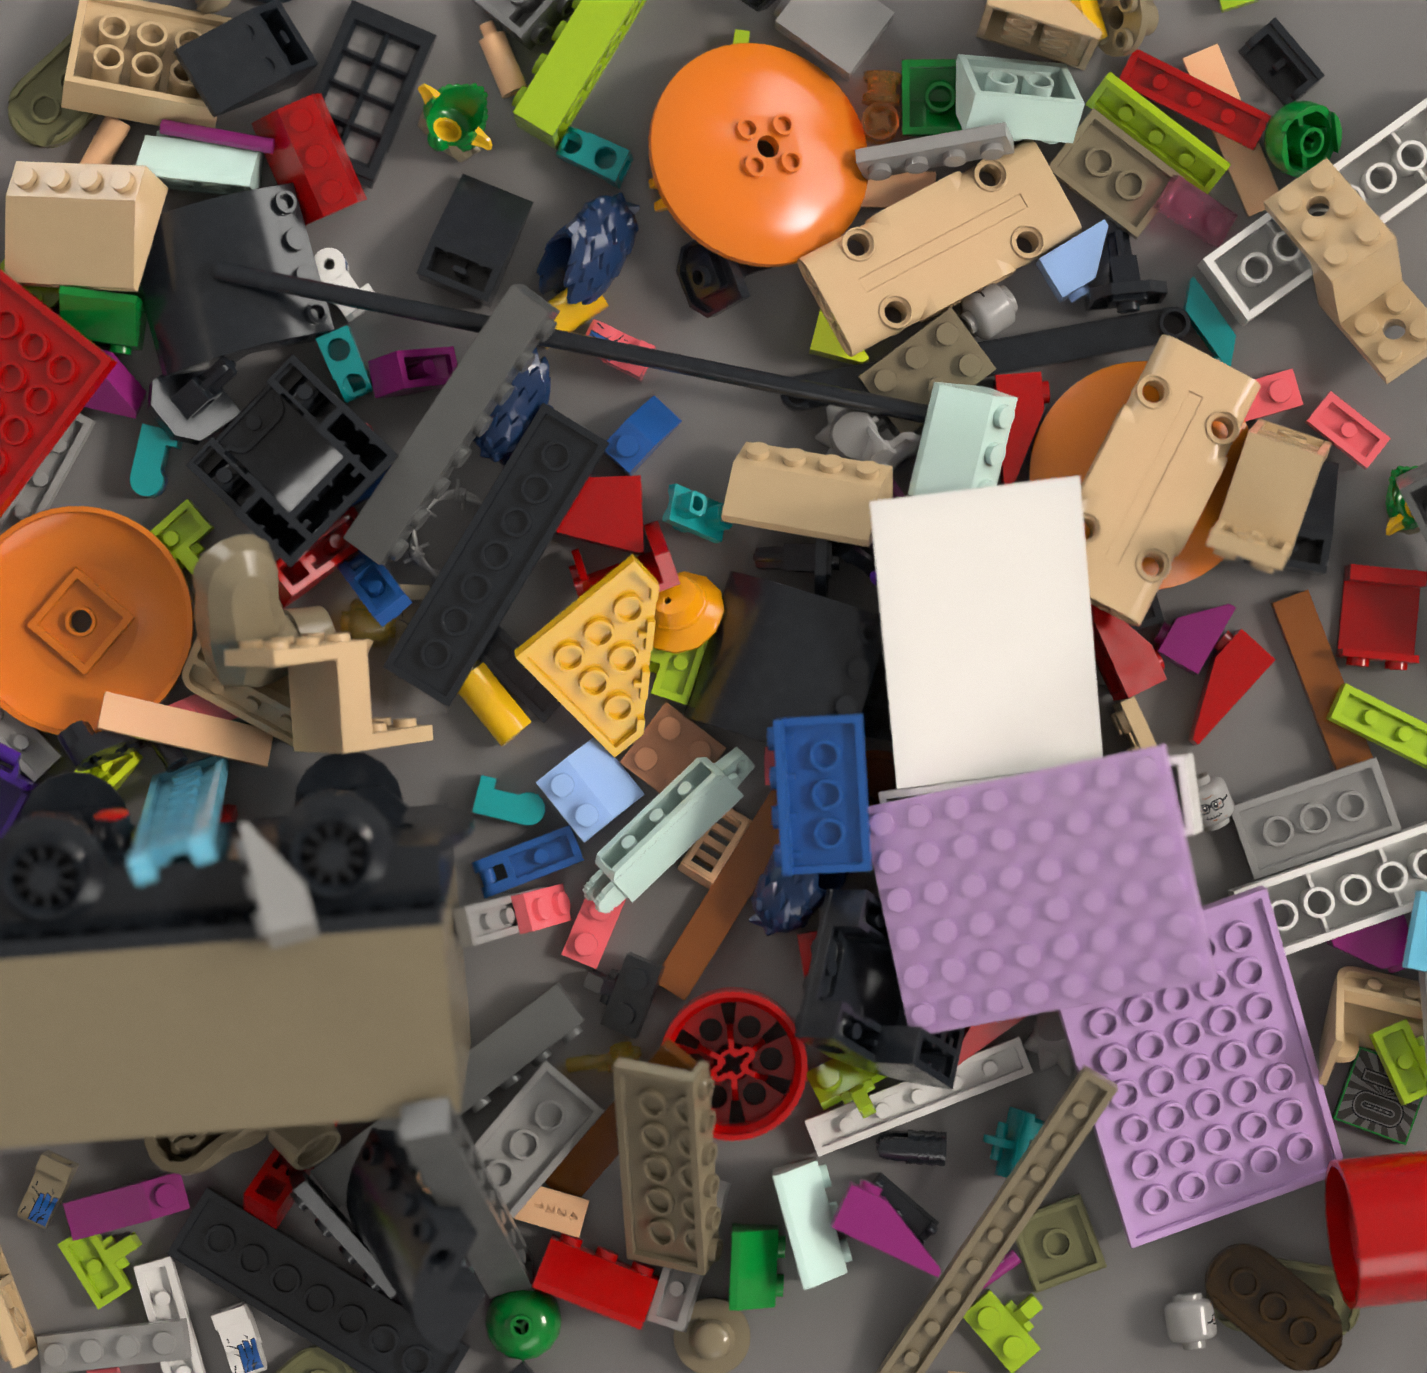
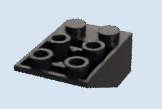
[174,0,318,118]
[416,174,534,308]
[1244,461,1339,576]

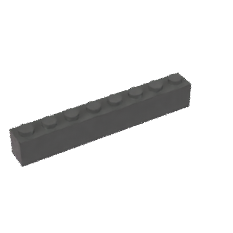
[343,284,560,565]
[310,983,586,1208]
[396,1097,535,1299]

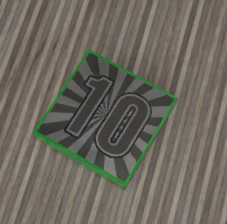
[1332,1046,1423,1145]

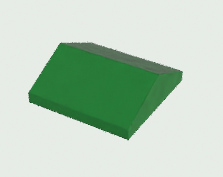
[901,59,962,136]

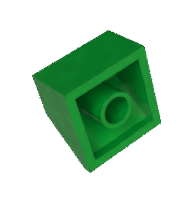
[59,286,147,356]
[729,1223,786,1311]

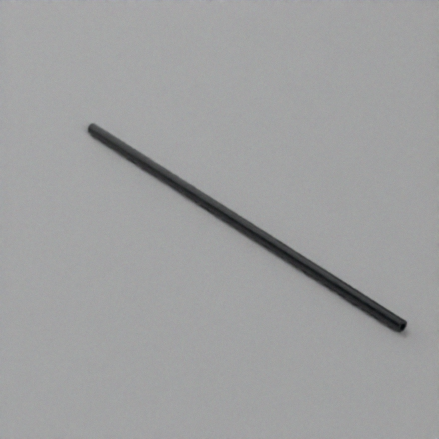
[214,260,929,424]

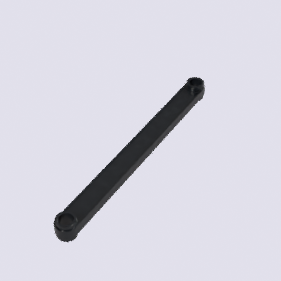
[781,307,1191,411]

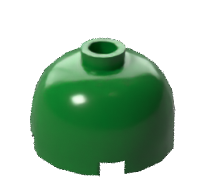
[1264,101,1342,178]
[485,1288,562,1360]

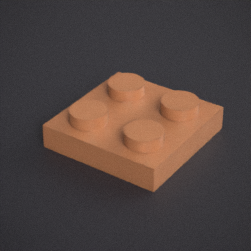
[620,702,727,793]

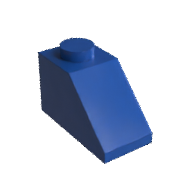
[605,395,682,476]

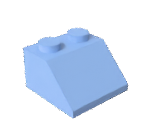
[536,737,645,842]

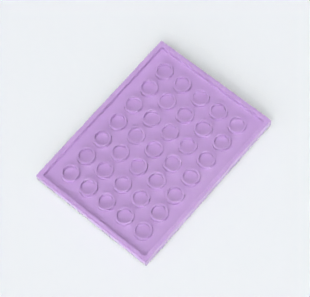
[869,744,1217,1034]
[1058,885,1344,1248]

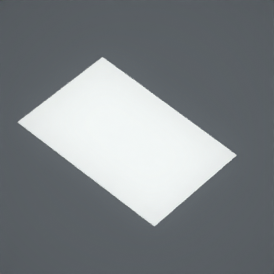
[870,476,1103,789]

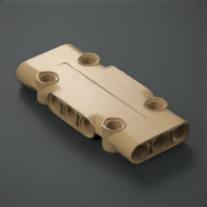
[797,139,1082,357]
[1081,335,1261,626]

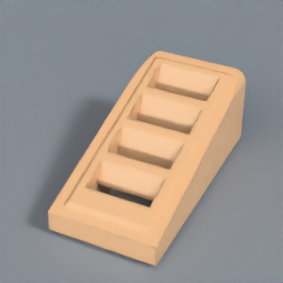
[677,808,752,889]

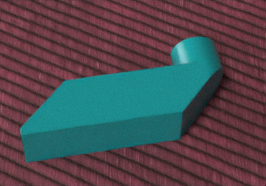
[1183,276,1236,367]

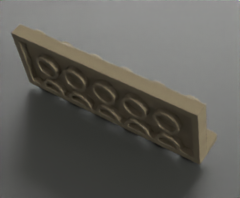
[613,1058,723,1276]

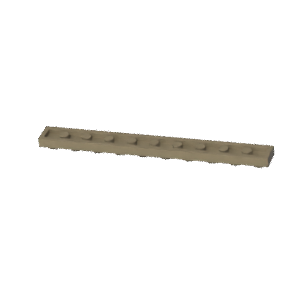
[875,1065,1118,1373]

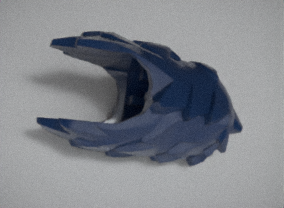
[536,192,641,305]
[473,347,554,466]
[749,852,849,936]

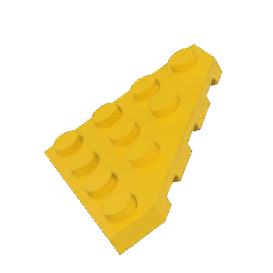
[514,554,659,758]

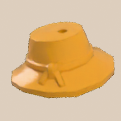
[653,571,725,654]

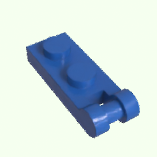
[337,550,412,627]
[471,825,584,899]

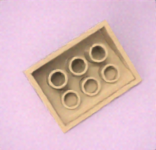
[61,0,233,128]
[976,0,1102,71]
[5,161,168,292]

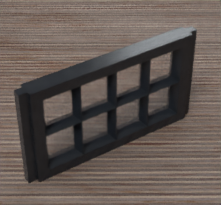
[312,0,437,190]

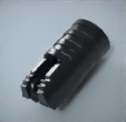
[876,1129,947,1166]

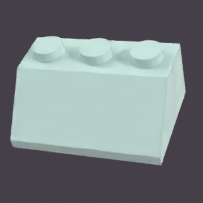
[956,54,1085,144]
[136,131,264,195]
[908,382,1018,496]
[772,1157,853,1290]

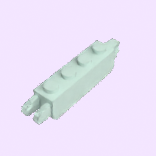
[582,747,755,914]

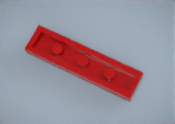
[1119,49,1272,151]

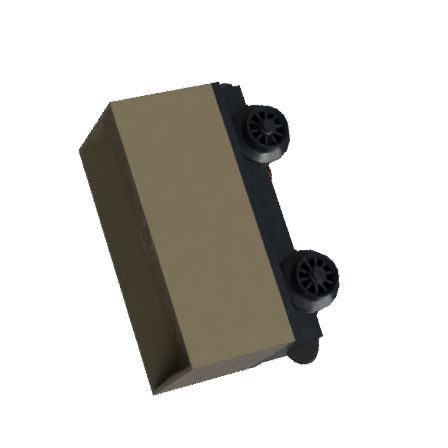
[0,752,475,1148]

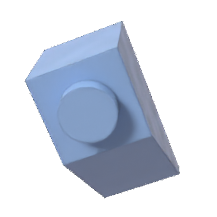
[1036,219,1108,303]

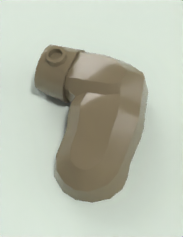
[192,535,335,687]
[144,1123,341,1176]

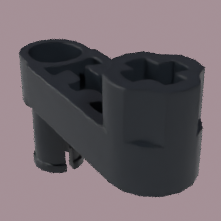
[58,720,188,773]

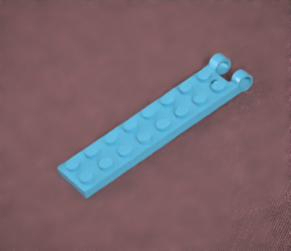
[127,756,230,887]

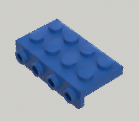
[767,713,872,877]

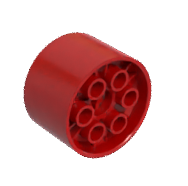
[662,987,807,1141]
[1324,1150,1427,1309]

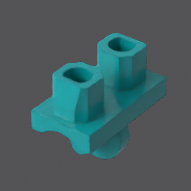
[662,483,733,543]
[982,1107,1045,1178]

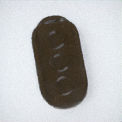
[1205,1243,1343,1371]

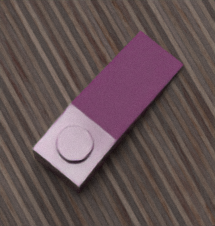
[62,1172,190,1241]
[831,1179,941,1277]

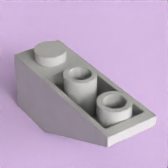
[235,822,320,949]

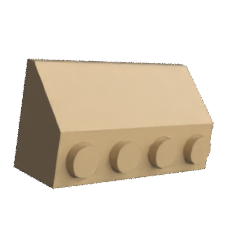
[722,442,893,547]

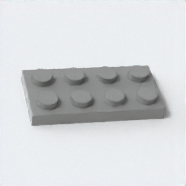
[1232,757,1402,880]
[474,1060,605,1218]

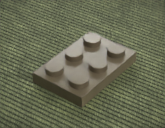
[1049,108,1184,240]
[858,307,996,434]

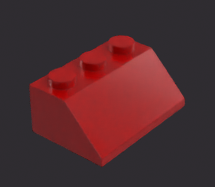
[251,93,367,226]
[532,1233,659,1330]

